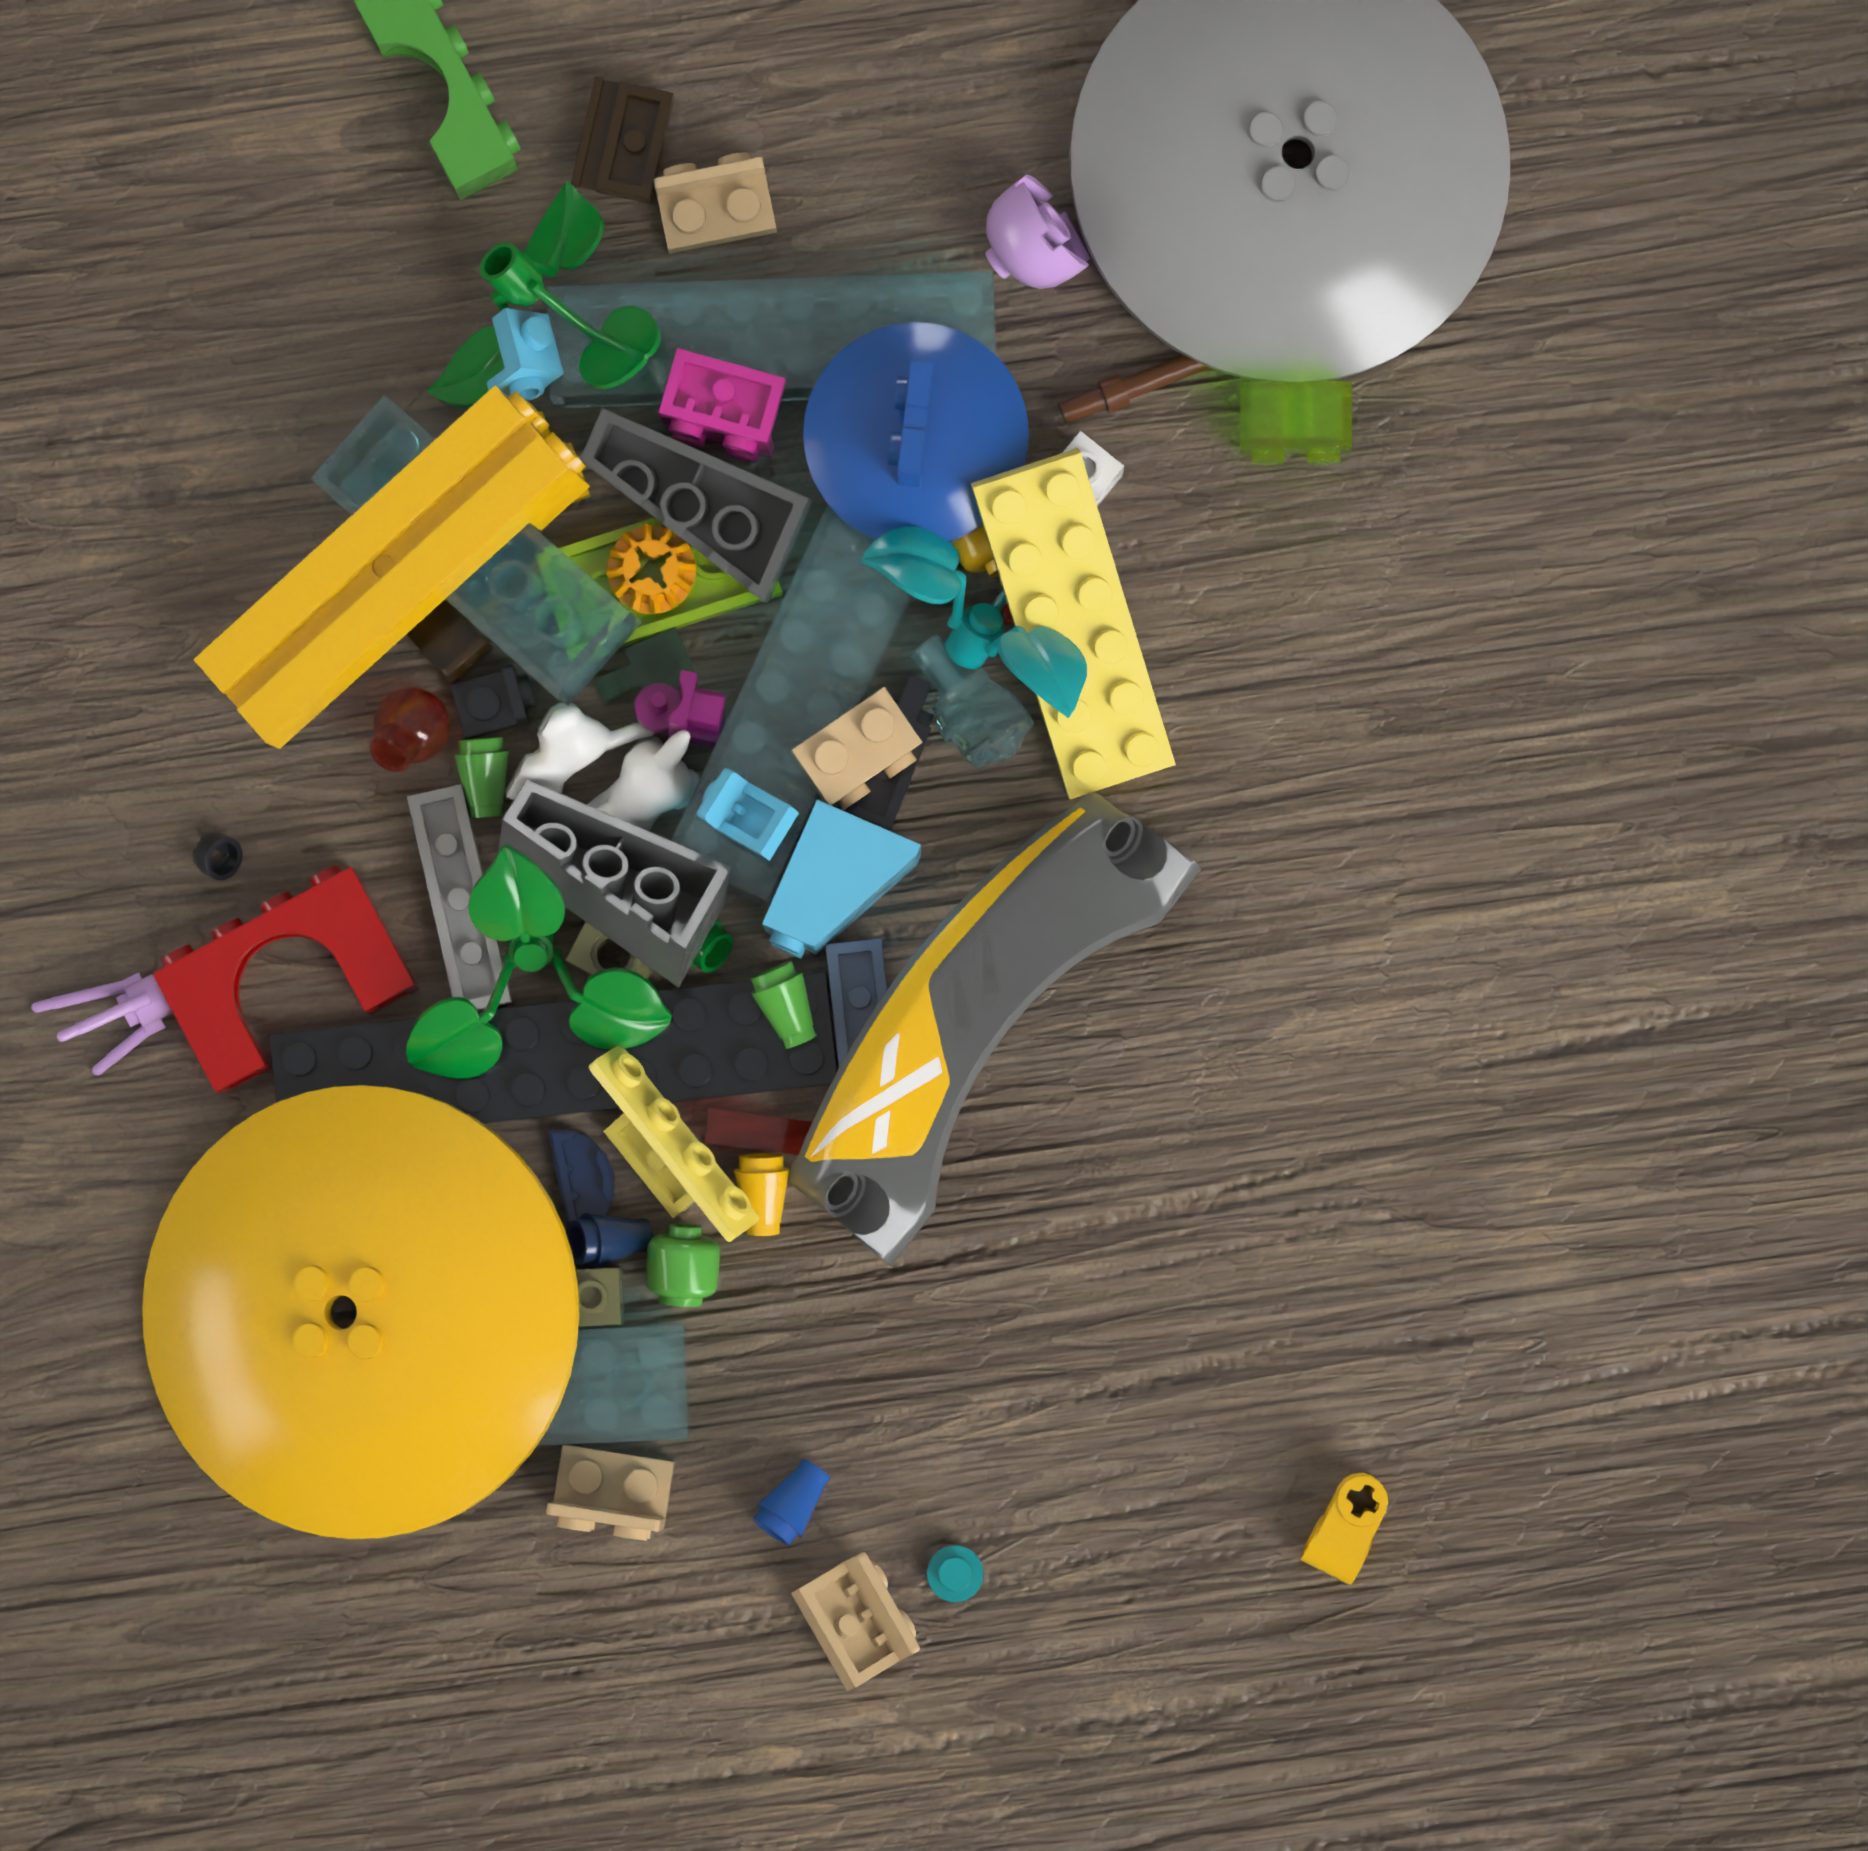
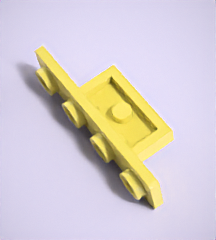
[589,1046,760,1242]

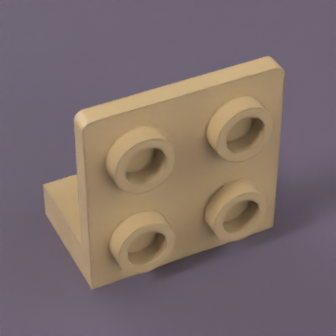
[546,1444,675,1541]

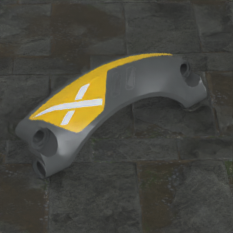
[790,793,1202,1266]

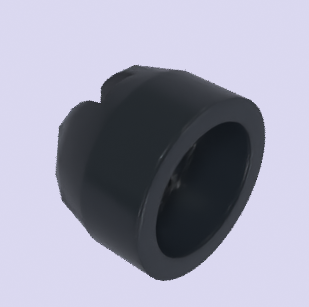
[192,832,243,880]

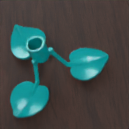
[860,526,1087,718]

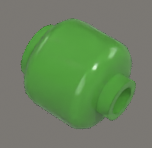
[645,1222,720,1307]

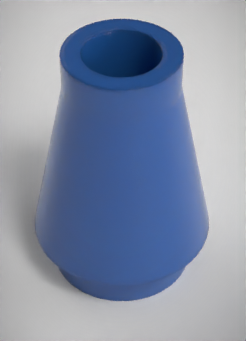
[753,1459,830,1546]

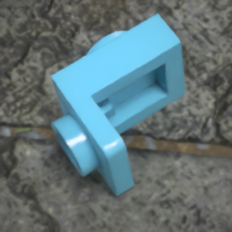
[487,308,564,401]
[697,767,799,861]

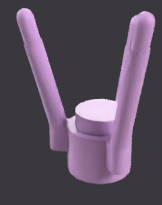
[31,972,173,1076]

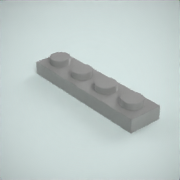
[407,784,512,1011]

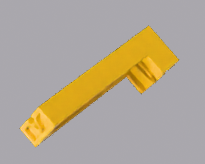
[193,386,590,749]

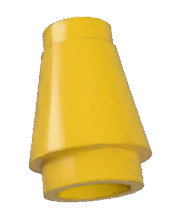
[734,1153,789,1236]

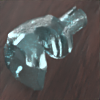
[910,635,1034,768]

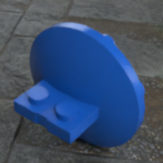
[803,322,1029,542]

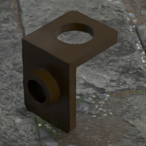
[406,597,494,684]

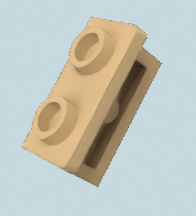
[790,687,923,810]
[791,1552,920,1692]

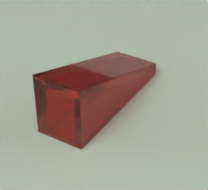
[705,1108,812,1155]

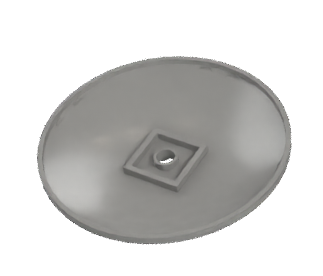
[1069,0,1510,384]

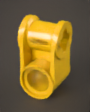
[1300,1472,1388,1585]

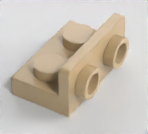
[653,152,777,254]

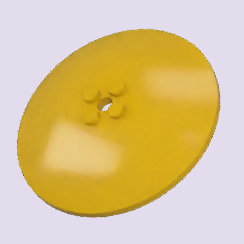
[142,1085,579,1539]

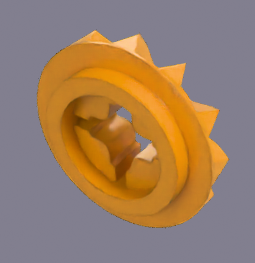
[606,524,696,614]

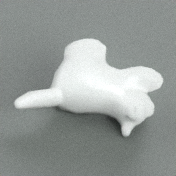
[505,703,656,800]
[587,730,700,832]

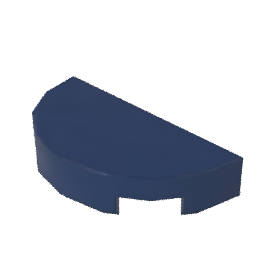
[548,1130,615,1226]

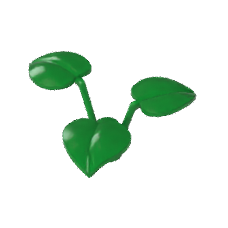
[426,181,661,408]
[406,844,672,1079]

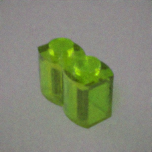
[1239,381,1352,465]

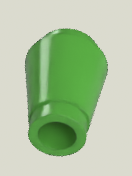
[453,737,509,818]
[750,961,817,1049]

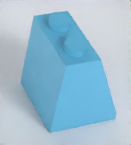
[762,800,921,959]

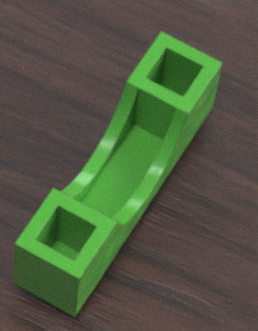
[353,0,521,201]

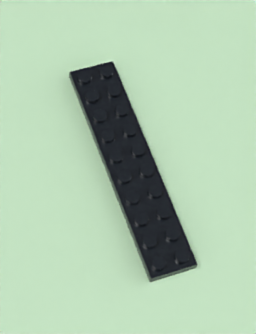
[269,972,837,1124]

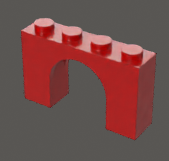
[152,864,420,1095]

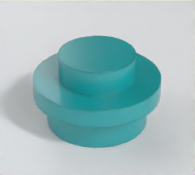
[927,1545,983,1602]

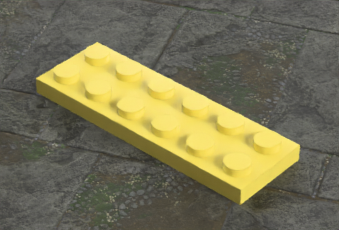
[971,448,1176,800]

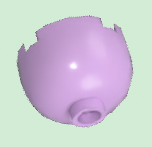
[986,174,1090,289]

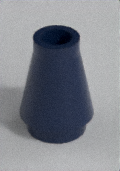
[566,1213,653,1269]

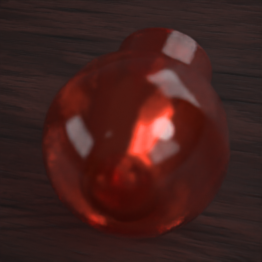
[369,687,451,772]

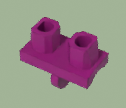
[635,670,726,756]

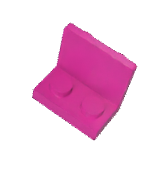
[659,348,786,463]

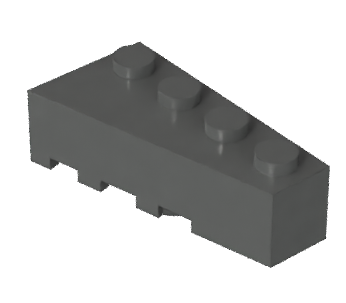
[580,408,813,603]
[498,779,732,988]

